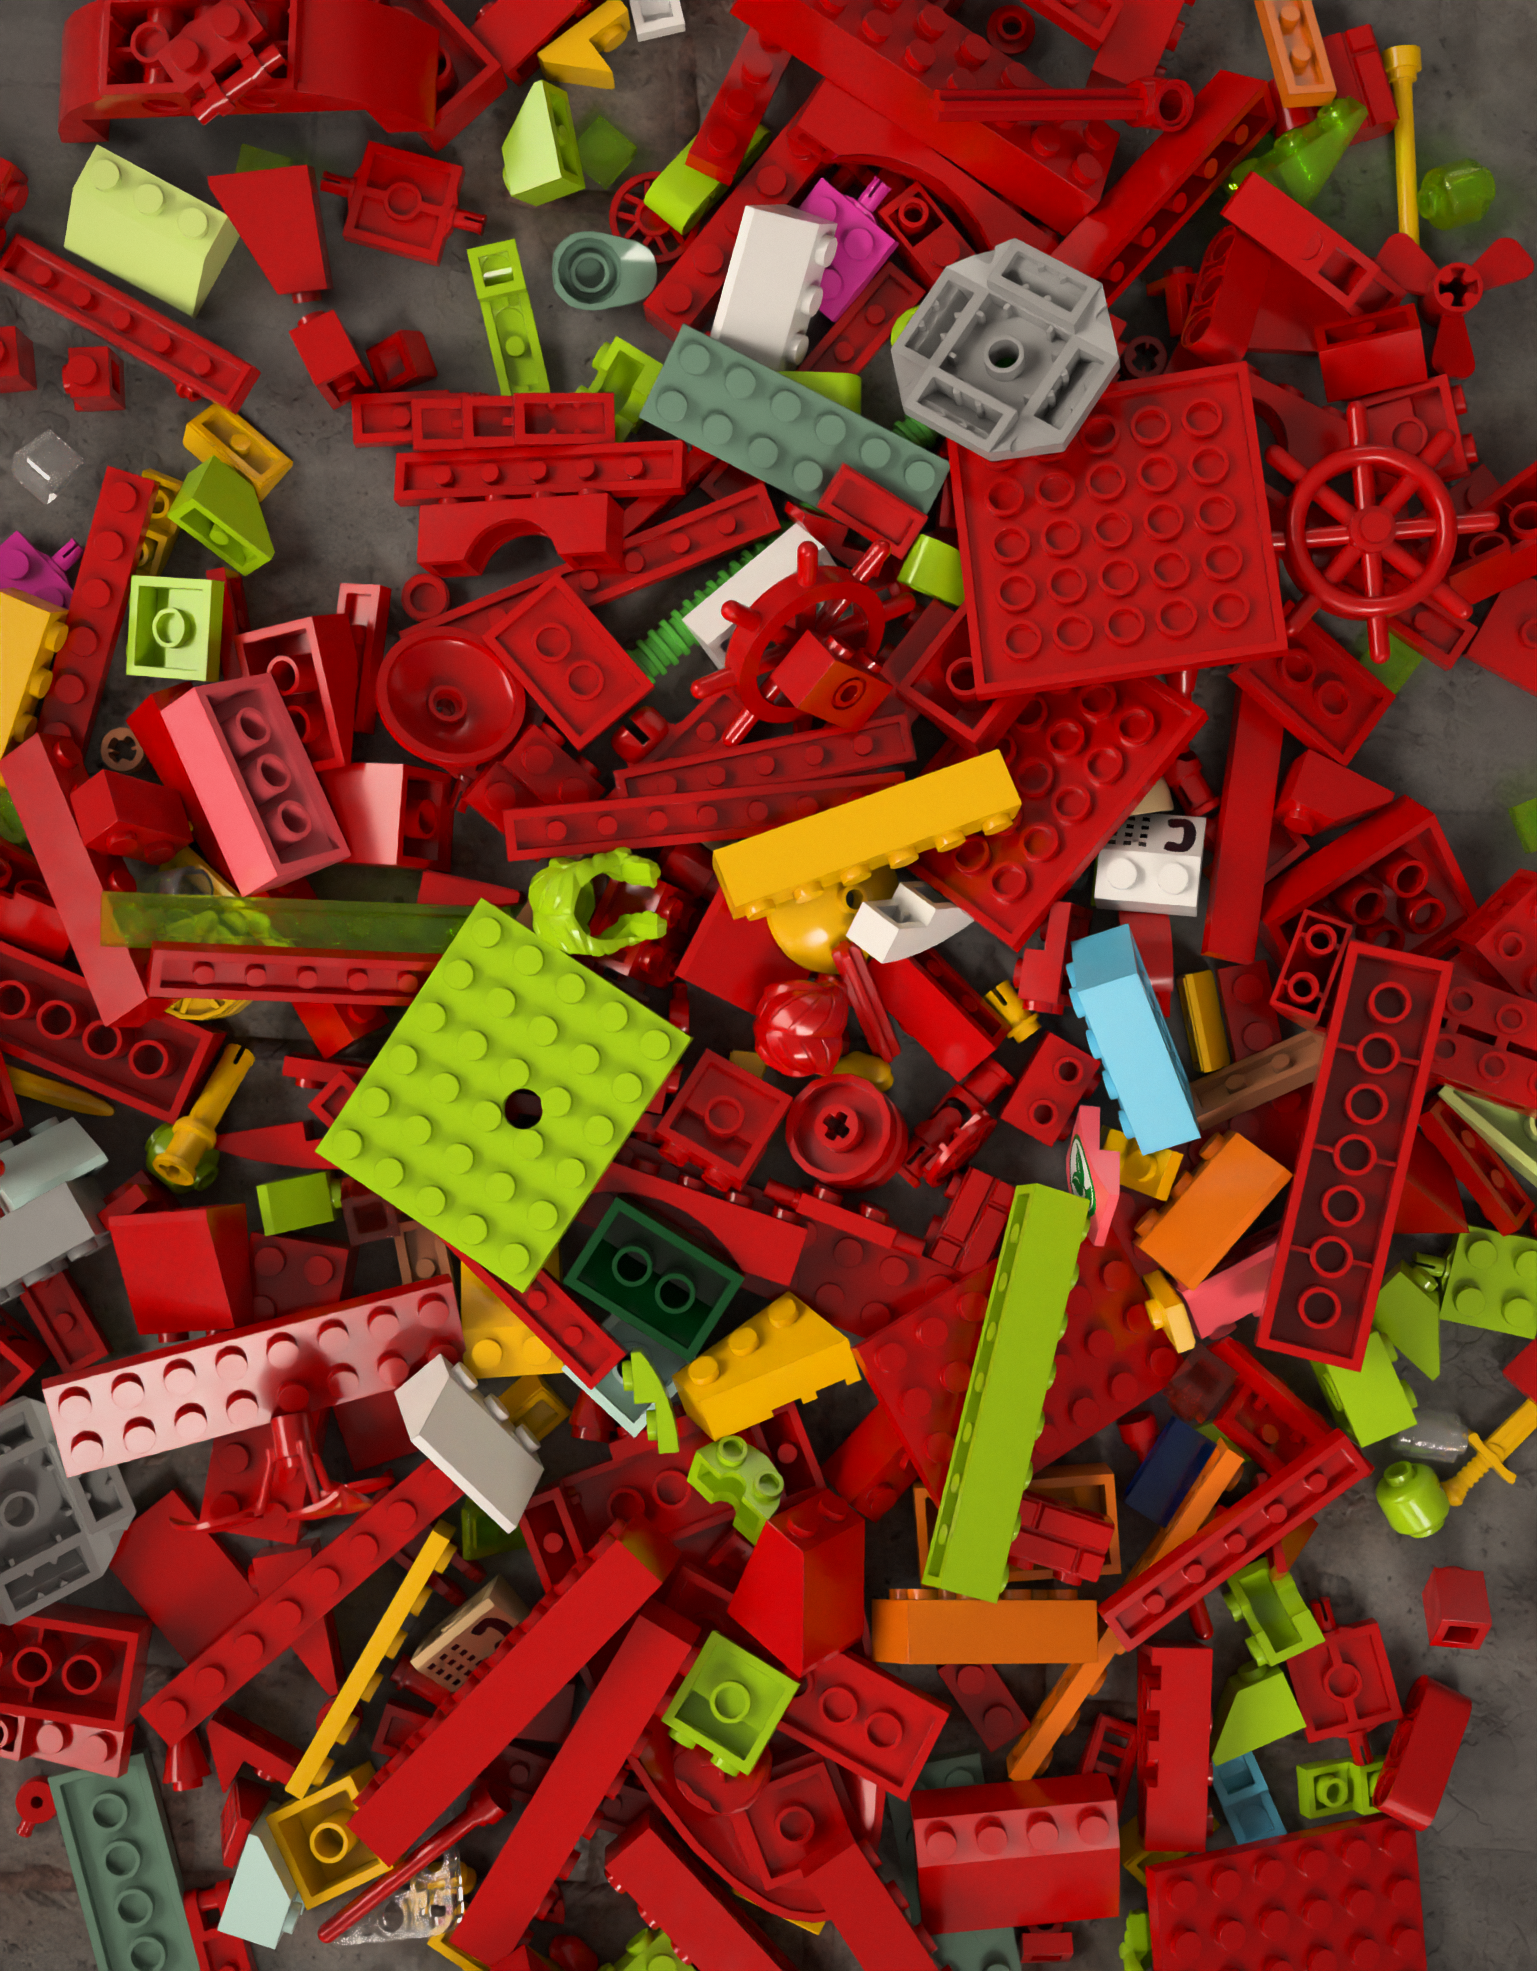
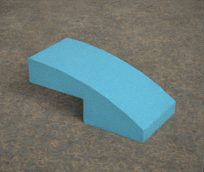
[1212,1751,1287,1845]

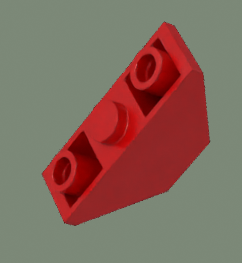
[878,181,976,294]

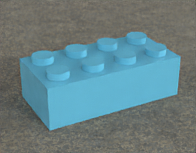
[1066,923,1201,1156]

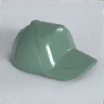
[552,231,658,311]

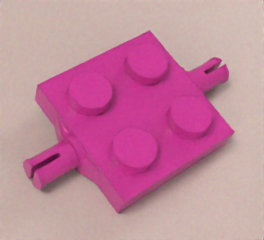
[798,176,899,323]
[0,530,84,624]

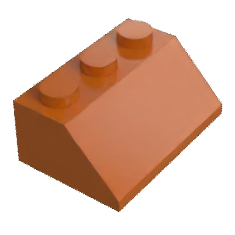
[1132,1130,1293,1291]

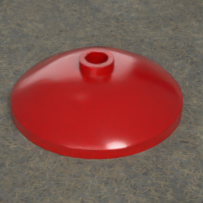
[375,626,526,767]

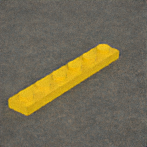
[284,1519,457,1800]

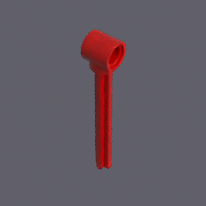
[928,76,1194,132]

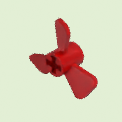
[1373,233,1534,380]

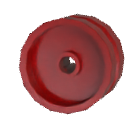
[785,1074,908,1193]

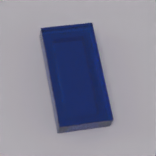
[1120,1415,1218,1528]

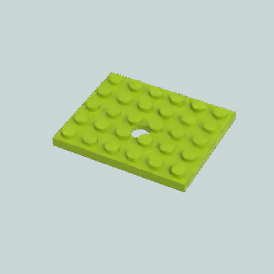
[315,898,693,1293]

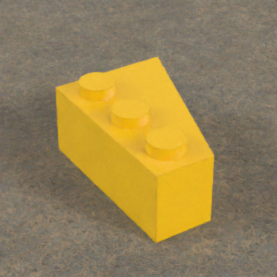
[671,1291,862,1442]

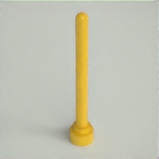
[1380,45,1422,247]

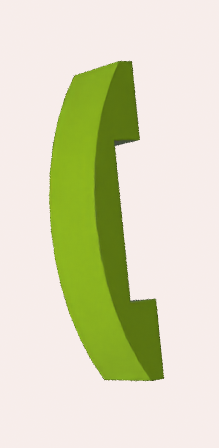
[466,238,551,396]

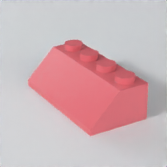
[160,672,351,898]
[1168,1219,1282,1340]

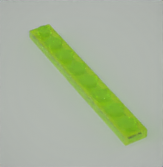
[100,891,510,954]

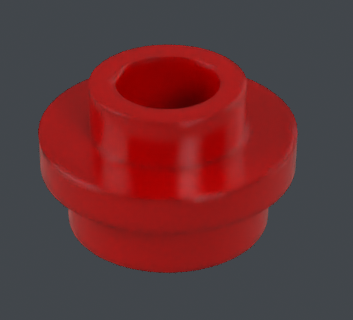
[986,5,1035,57]

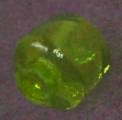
[1417,157,1496,231]

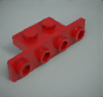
[1201,1336,1375,1479]

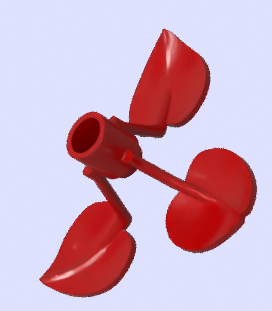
[169,1412,397,1533]

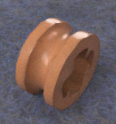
[100,727,149,773]

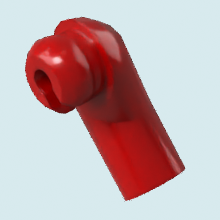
[549,1934,599,1971]

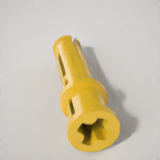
[152,1043,255,1186]

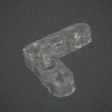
[324,1801,464,1946]

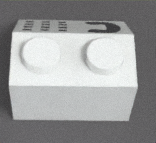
[1094,813,1206,917]

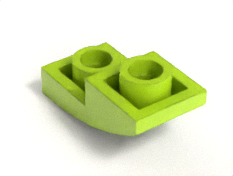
[622,1347,680,1454]
[1296,1755,1386,1819]

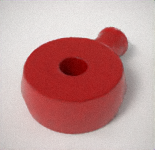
[669,983,690,1035]
[15,1775,57,1838]

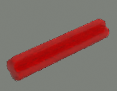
[831,939,901,1063]

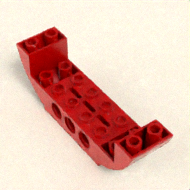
[58,0,440,143]
[1269,908,1537,1119]

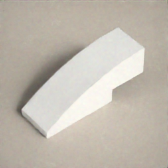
[846,881,974,964]

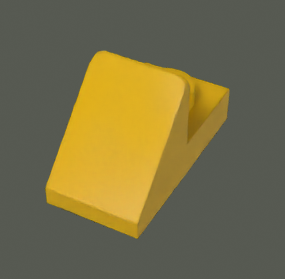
[537,0,631,89]
[1100,1125,1184,1201]

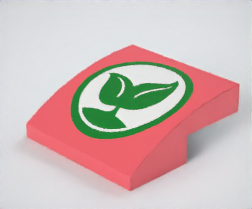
[1066,1105,1120,1247]

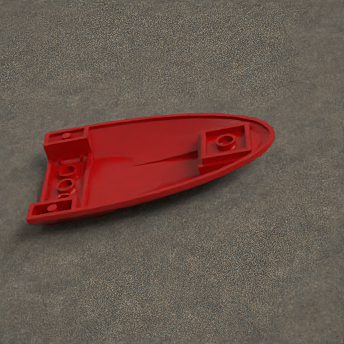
[519,1401,886,1923]

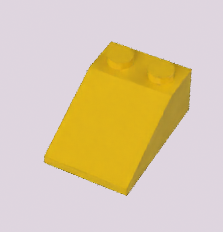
[461,1241,565,1379]

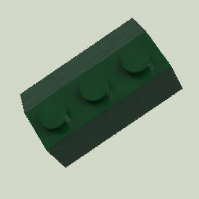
[563,1192,746,1363]

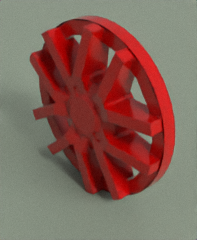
[609,171,701,265]
[921,1110,997,1188]

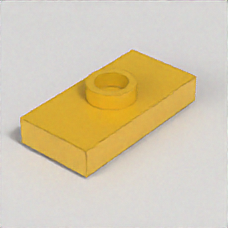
[1143,1269,1196,1354]

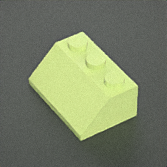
[64,144,240,319]

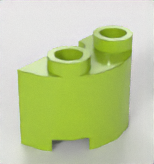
[575,336,663,443]
[687,1435,784,1546]
[1222,1557,1326,1667]

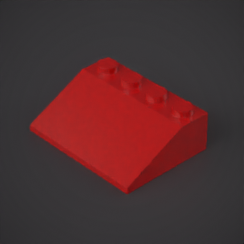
[1258,794,1478,971]
[909,1772,1120,1935]

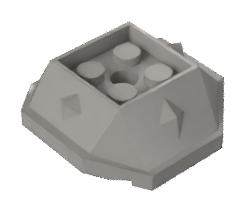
[891,238,1120,461]
[0,1395,137,1626]

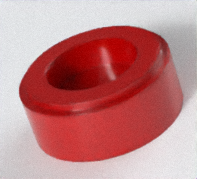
[401,573,452,623]

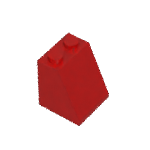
[315,762,457,872]
[674,886,819,1016]
[108,1203,254,1343]
[726,1489,865,1678]

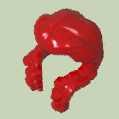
[753,973,852,1078]

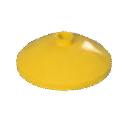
[766,864,899,974]

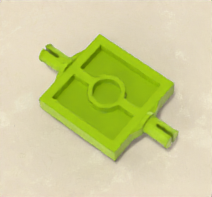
[1410,1223,1537,1339]

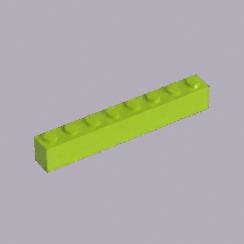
[921,1183,1090,1604]

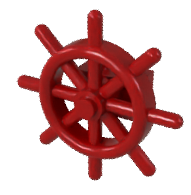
[1264,401,1500,664]
[690,539,916,747]

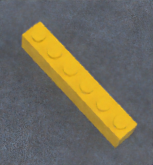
[712,749,1022,921]

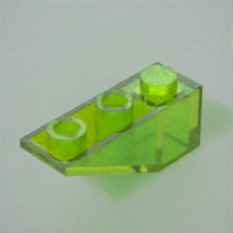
[1221,96,1369,210]

